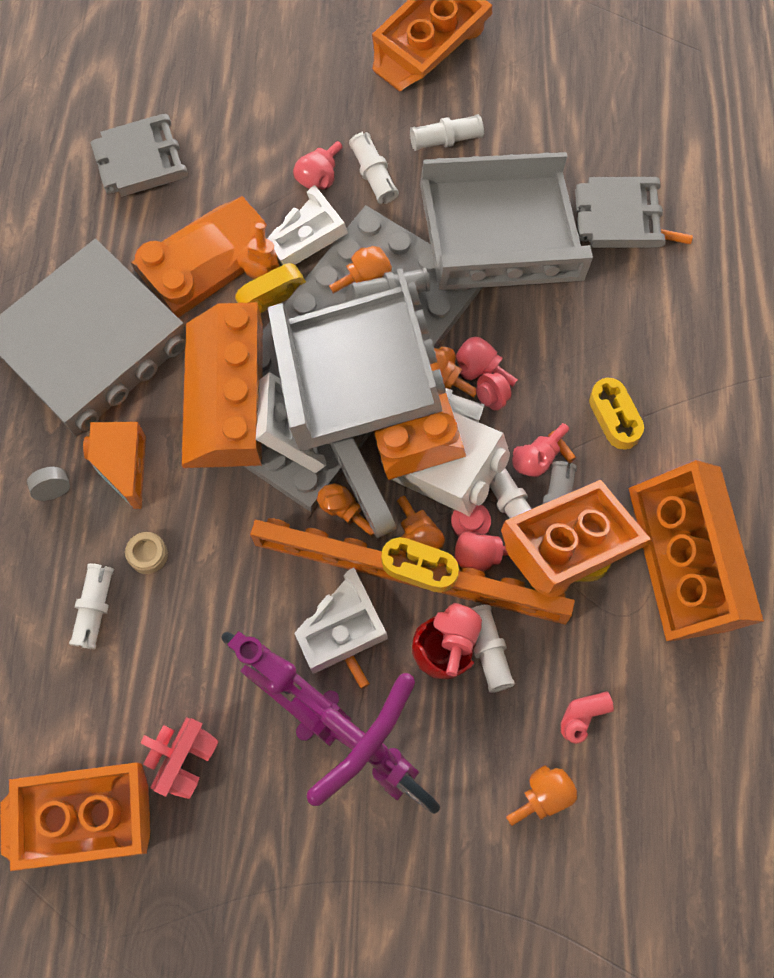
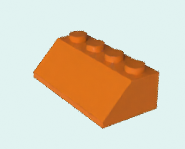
[182,302,263,468]
[628,460,764,642]

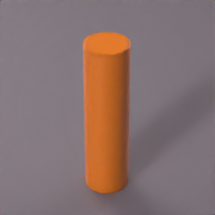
[661,229,693,245]
[548,430,576,463]
[344,655,370,689]

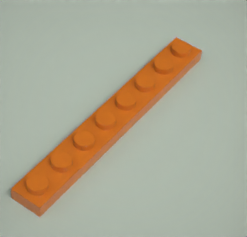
[250,518,575,625]

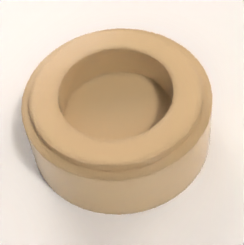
[125,532,168,574]

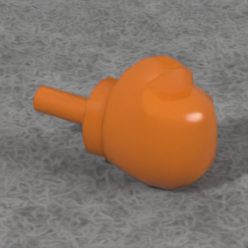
[237,223,279,279]
[329,246,392,294]
[434,346,476,398]
[317,483,374,537]
[397,496,445,553]
[506,765,577,826]

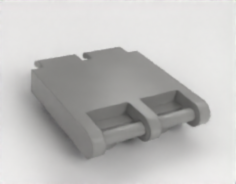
[90,114,188,197]
[575,177,666,248]

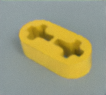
[235,263,306,313]
[589,378,644,450]
[381,537,459,593]

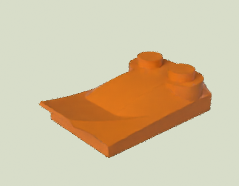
[372,0,493,91]
[131,196,267,318]
[374,363,466,480]
[501,480,651,597]
[0,762,151,871]

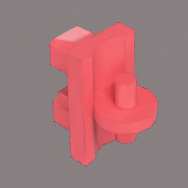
[140,717,218,799]

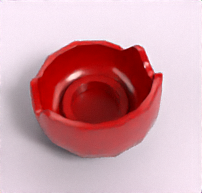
[412,616,475,679]

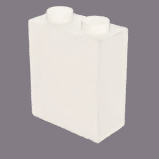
[381,411,510,517]

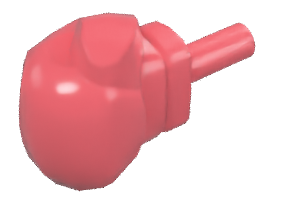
[293,141,343,190]
[456,337,518,387]
[512,423,569,478]
[455,531,509,572]
[433,603,482,676]

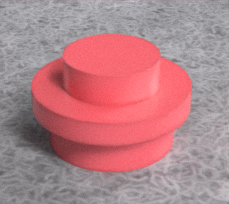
[476,373,511,410]
[451,505,491,537]

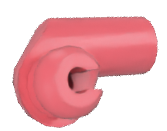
[561,691,614,744]

